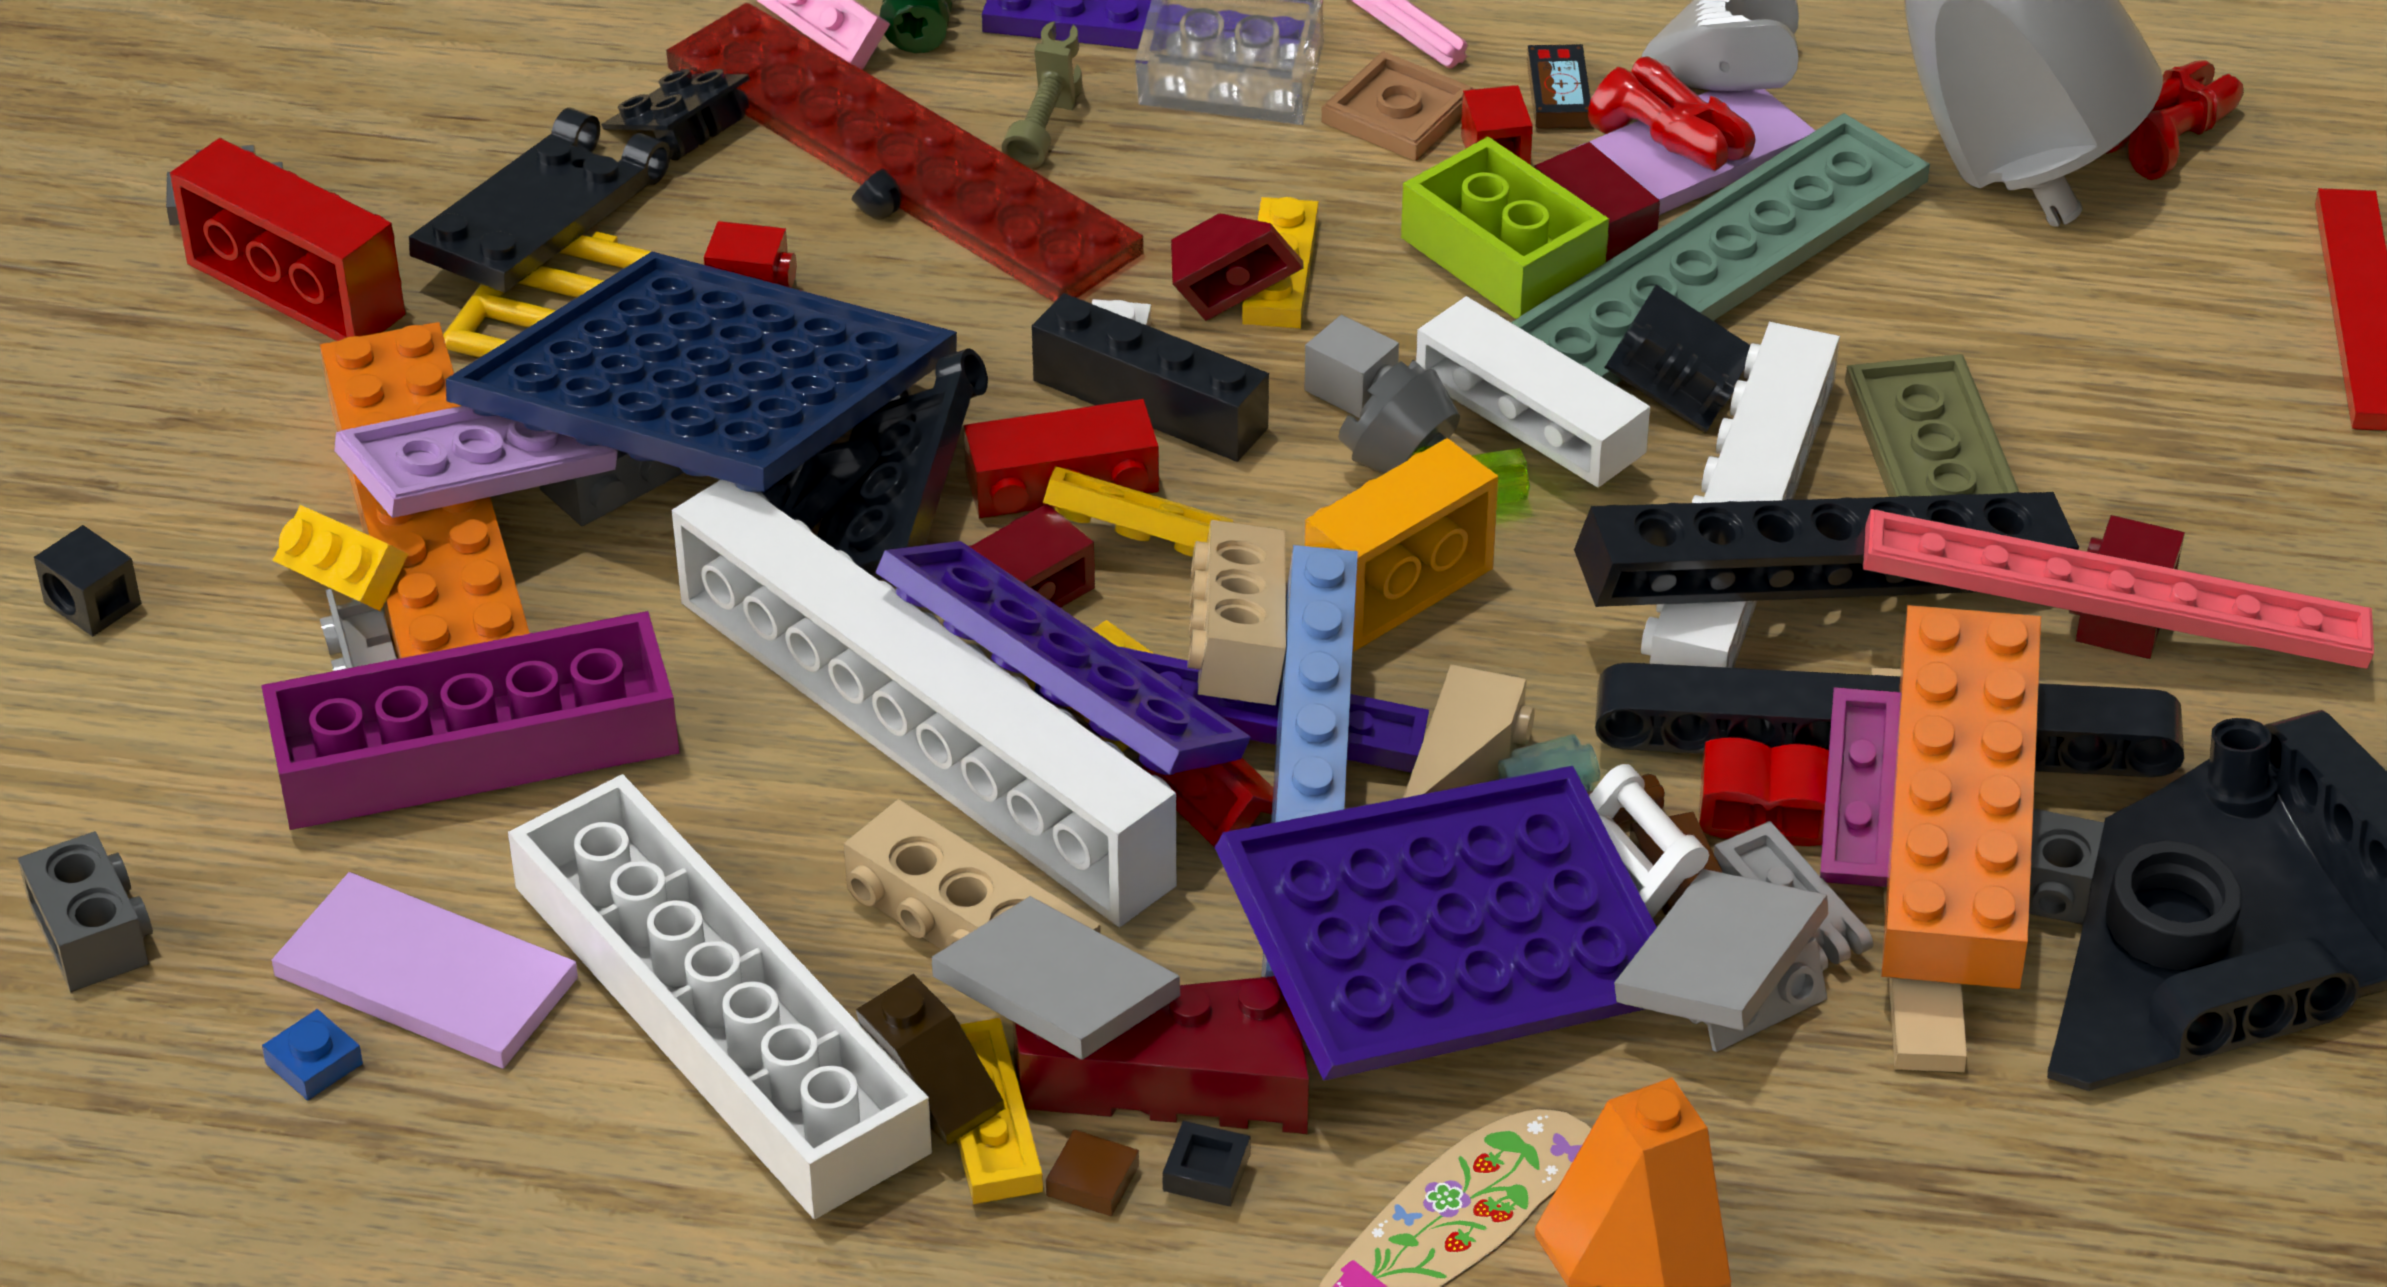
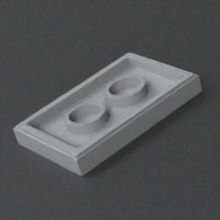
[1614,869,1829,1031]
[931,896,1180,1060]

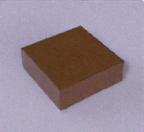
[1046,1129,1139,1217]

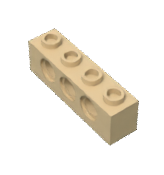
[1187,520,1286,705]
[844,799,1101,950]

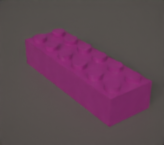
[261,611,680,830]

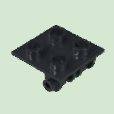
[601,69,750,161]
[1604,284,1750,433]

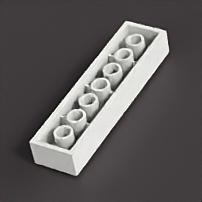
[508,774,932,1220]

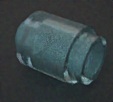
[1498,734,1600,792]

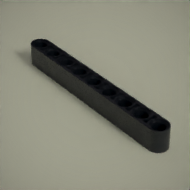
[1595,663,2185,777]

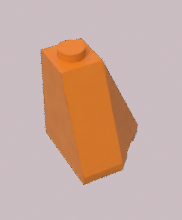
[1535,1077,1731,1287]

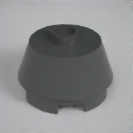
[1338,360,1460,474]

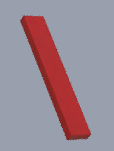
[2315,188,2387,431]

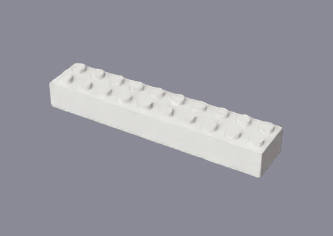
[672,480,1177,928]

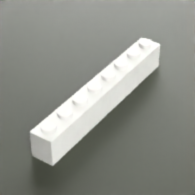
[1641,322,1840,668]

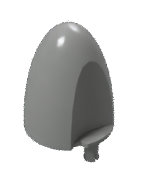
[1905,0,2163,227]

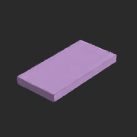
[1568,89,1815,215]
[334,406,618,518]
[272,872,578,1069]

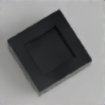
[1162,1121,1251,1207]

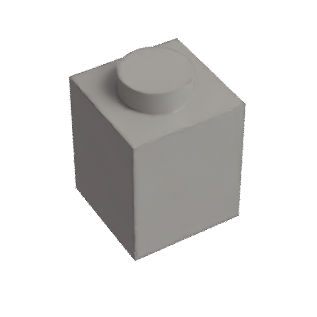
[1304,314,1399,418]

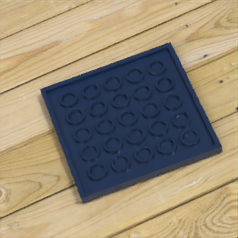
[446,251,957,492]

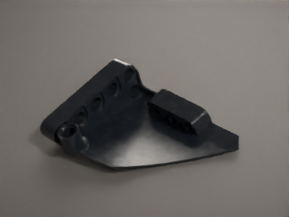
[2047,710,2387,1091]

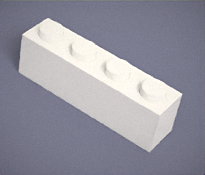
[1416,296,1650,488]

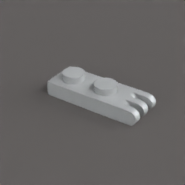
[1714,821,1873,971]

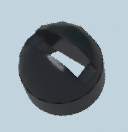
[851,168,902,219]

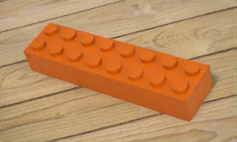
[320,322,530,659]

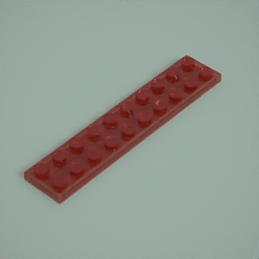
[666,2,1144,302]

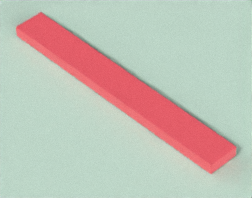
[1863,509,2374,669]

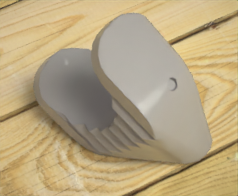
[1641,0,1799,91]

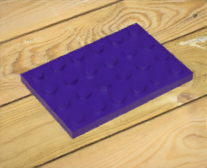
[1215,766,1657,1081]

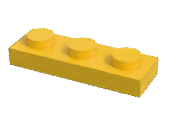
[1242,197,1319,329]
[1043,467,1233,557]
[272,505,408,611]
[957,1017,1043,1204]

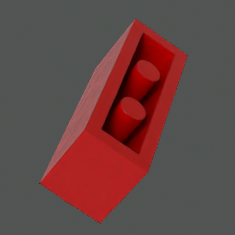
[963,399,1159,518]

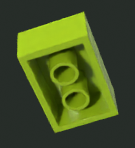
[1401,137,1609,319]

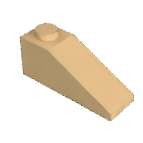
[1403,664,1535,798]

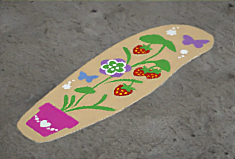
[1319,1109,1591,1287]

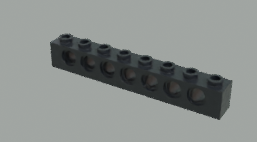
[1574,492,2079,607]

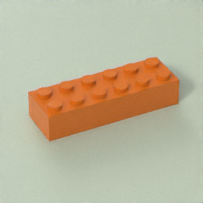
[1881,605,2041,989]

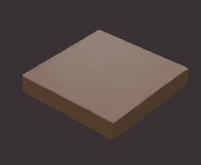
[1321,51,1475,161]

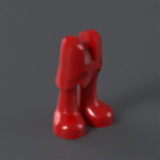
[1588,56,1756,171]
[2106,60,2244,180]

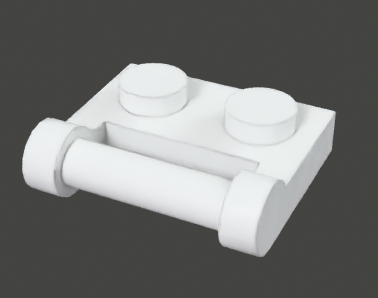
[1589,764,1709,919]

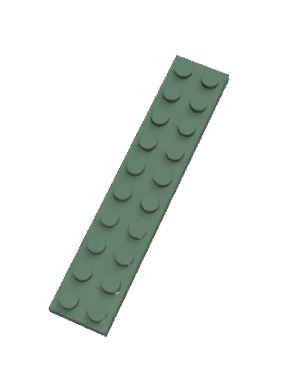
[1511,113,1930,385]

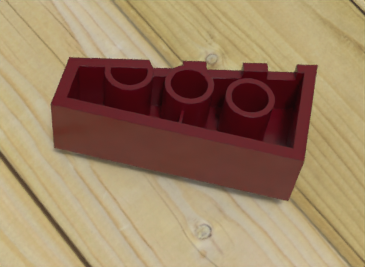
[1013,976,1309,1134]

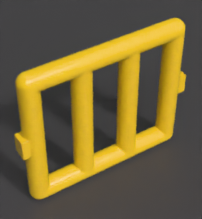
[443,231,673,358]

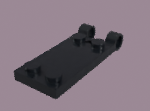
[409,107,671,293]
[817,348,988,580]

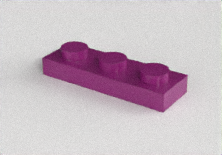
[1820,688,1901,887]

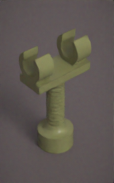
[1001,21,1083,168]

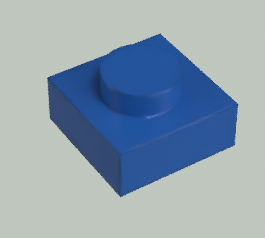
[262,1009,363,1101]

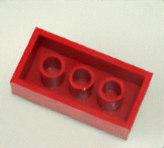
[170,137,406,341]

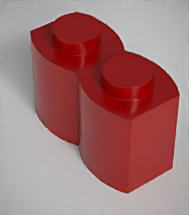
[1699,738,1829,847]

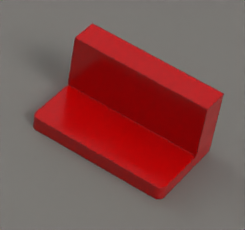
[1142,758,1273,848]

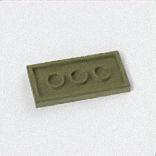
[1845,354,2020,497]

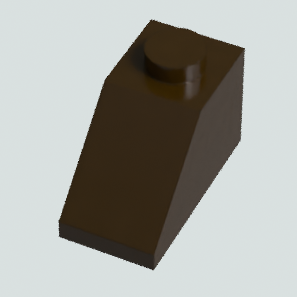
[856,974,1005,1145]

